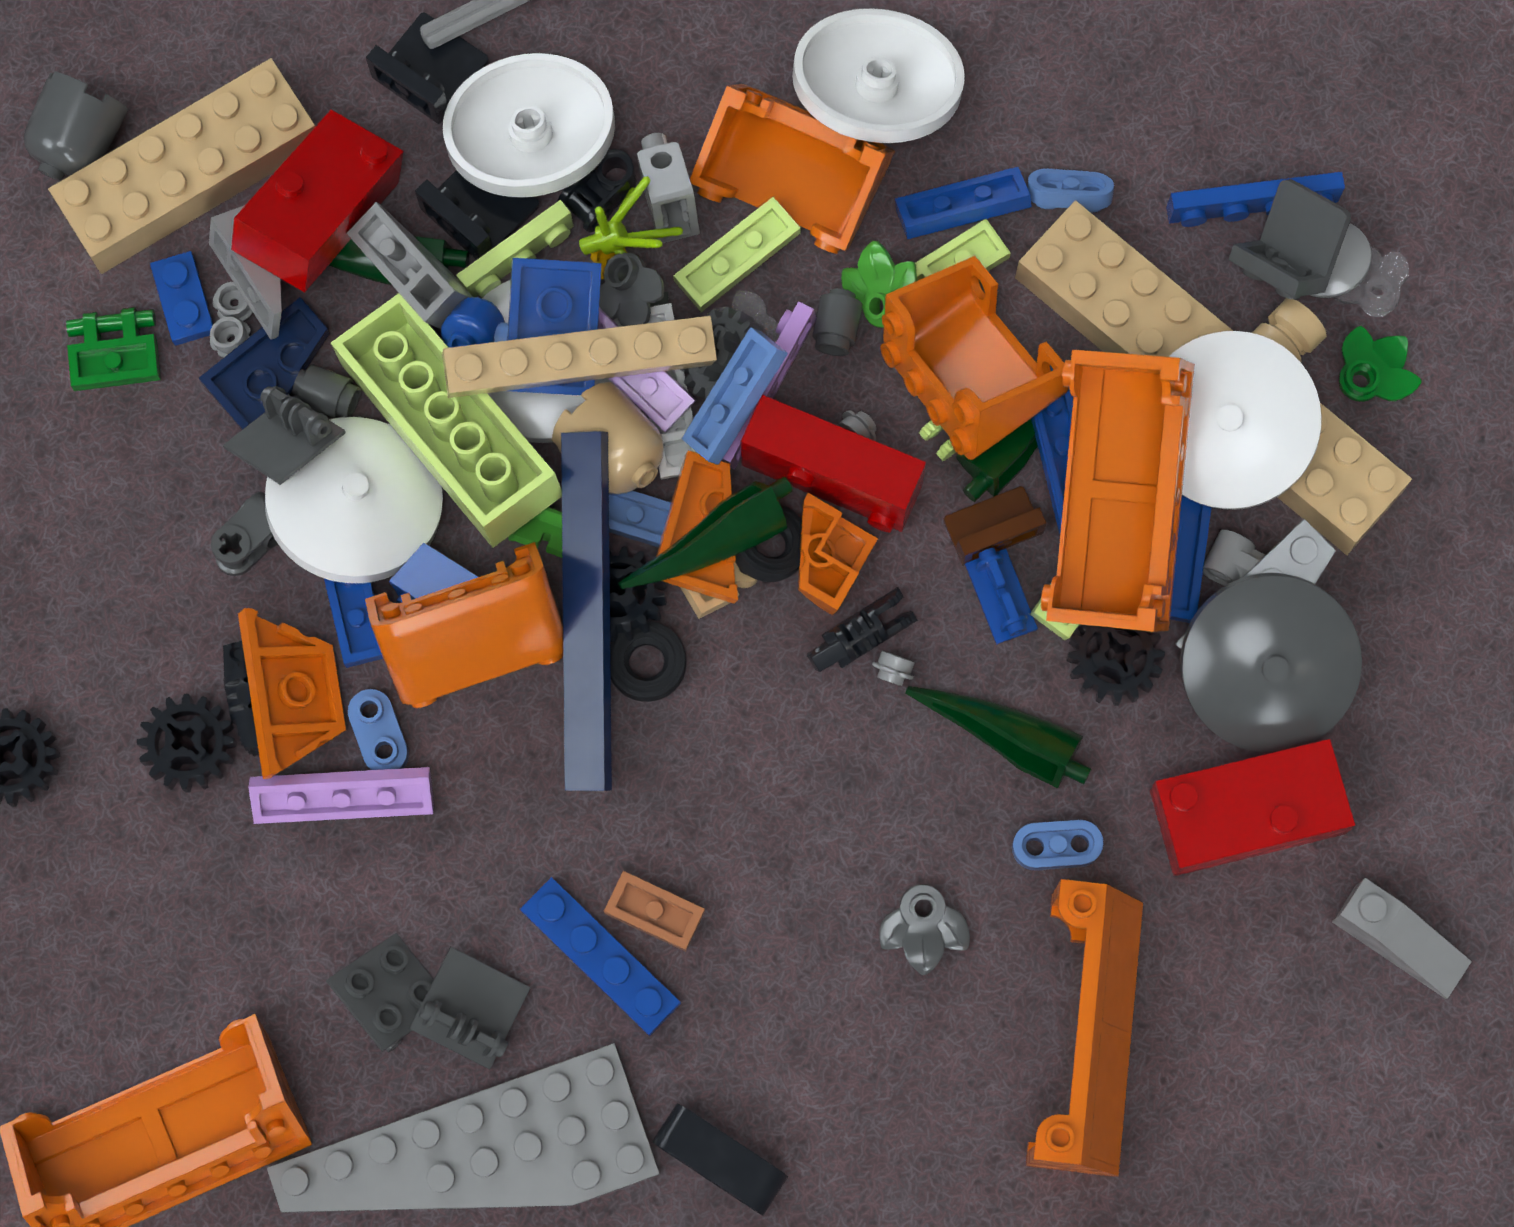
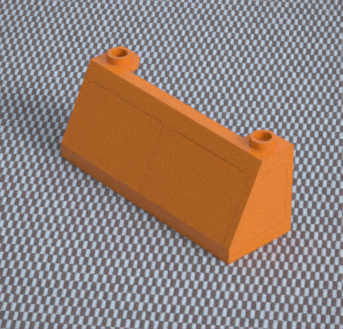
[1041,350,1195,632]
[1025,879,1143,1177]
[0,1014,312,1227]

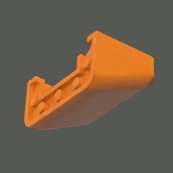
[690,84,895,254]
[365,542,563,708]

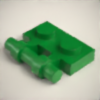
[66,307,161,391]

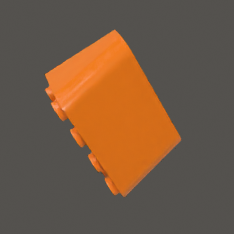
[880,256,1069,460]

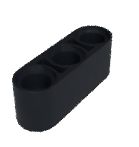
[652,1103,788,1216]

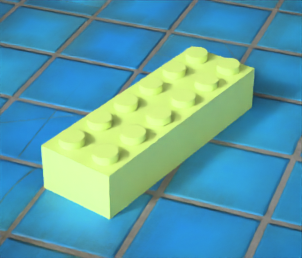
[331,293,562,548]

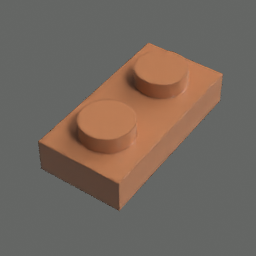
[604,871,705,952]

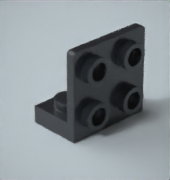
[366,12,489,124]
[415,170,539,260]

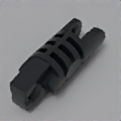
[807,587,918,672]
[223,641,259,757]

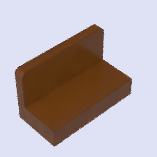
[943,486,1046,566]

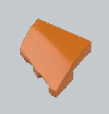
[798,493,878,615]

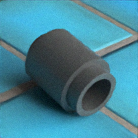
[813,288,863,356]
[292,364,361,418]

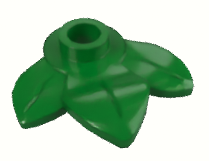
[1339,326,1422,402]

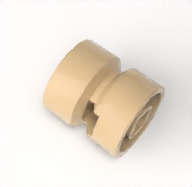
[1252,298,1327,362]

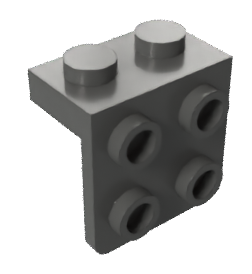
[1228,179,1351,300]

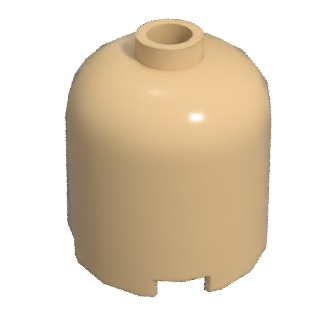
[552,382,664,494]

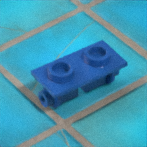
[965,548,1038,645]

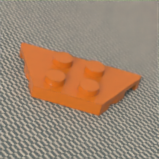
[238,608,346,779]

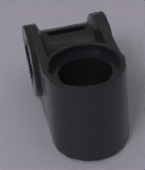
[557,149,637,233]

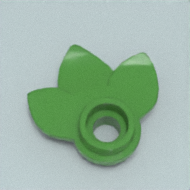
[841,241,917,328]

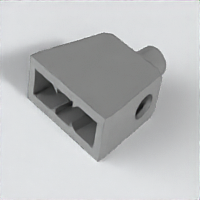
[636,133,700,243]

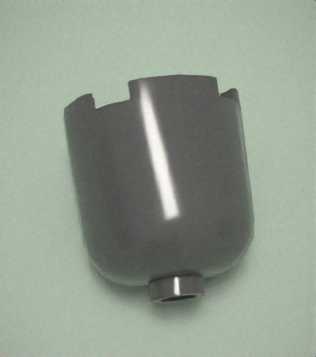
[24,71,129,181]

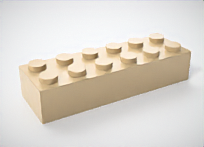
[48,58,315,274]

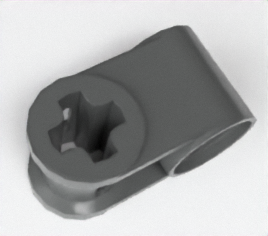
[211,491,278,576]

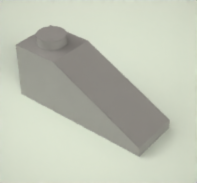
[347,202,473,329]
[209,205,282,340]
[1332,878,1472,999]

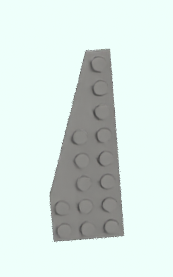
[267,1043,660,1213]

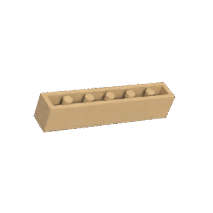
[442,316,717,398]

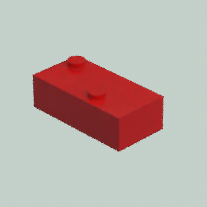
[231,110,404,293]
[741,395,926,533]
[1150,739,1355,876]

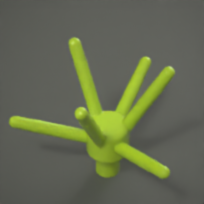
[579,176,683,255]

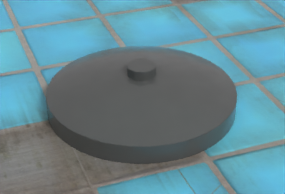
[1180,573,1362,752]

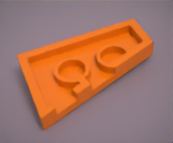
[656,450,738,604]

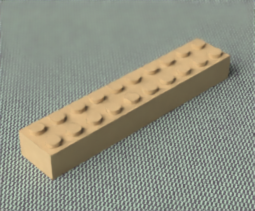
[1015,200,1412,555]

